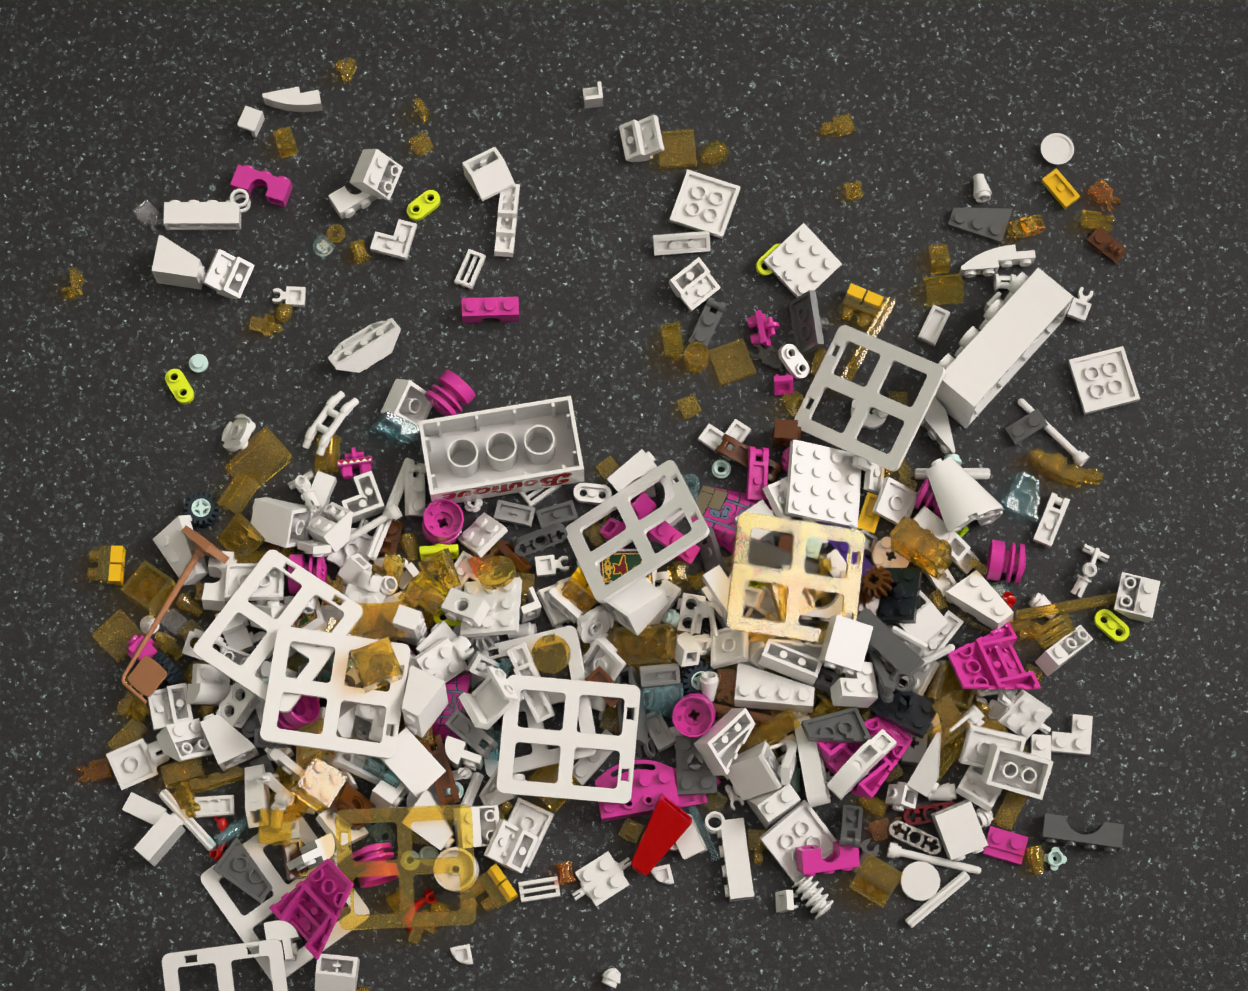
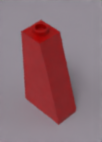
[631,794,692,876]

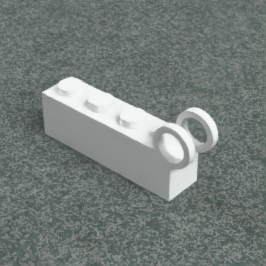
[164,189,251,230]
[705,811,754,902]

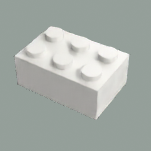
[981,743,1053,800]

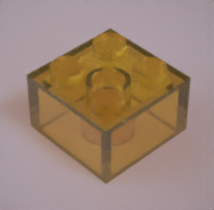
[120,560,176,618]
[350,637,403,693]
[926,660,976,710]
[289,754,348,813]

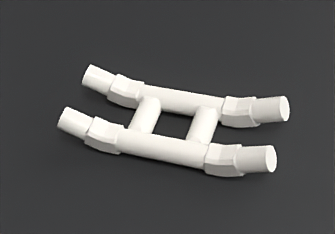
[302,391,359,456]

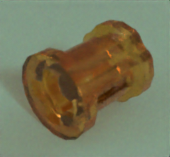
[556,861,576,885]

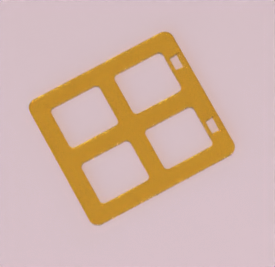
[726,512,865,643]
[335,804,476,930]

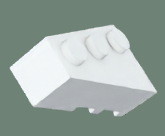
[153,515,209,585]
[758,639,823,686]
[694,708,755,776]

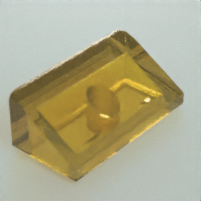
[315,434,341,473]

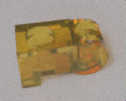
[1007,214,1046,243]

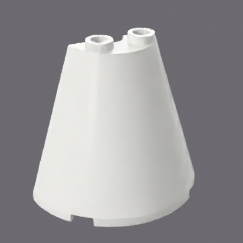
[926,457,1004,533]

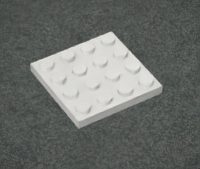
[785,439,861,527]

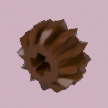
[859,565,894,599]

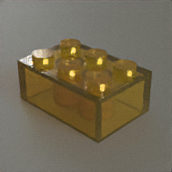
[890,516,952,580]
[614,623,677,670]

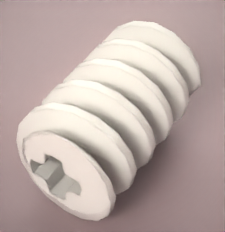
[792,876,834,919]

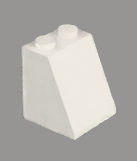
[152,235,207,289]
[249,497,314,548]
[603,577,668,636]
[402,666,449,738]
[200,714,259,771]
[724,740,782,801]
[746,784,801,829]
[402,790,455,851]

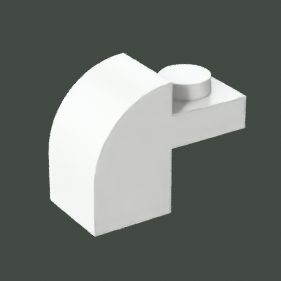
[674,632,712,667]
[264,920,301,962]

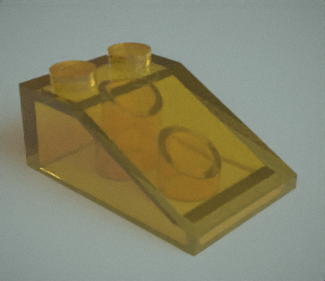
[224,426,293,496]

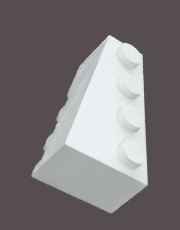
[734,663,815,713]

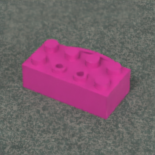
[595,760,680,822]

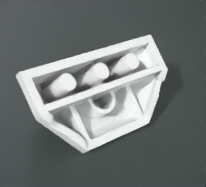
[328,318,401,373]

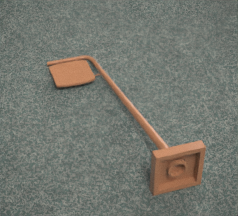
[121,525,229,704]

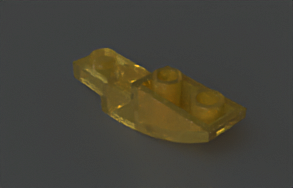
[1027,449,1104,488]
[737,707,801,754]

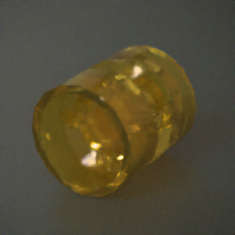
[684,342,709,373]

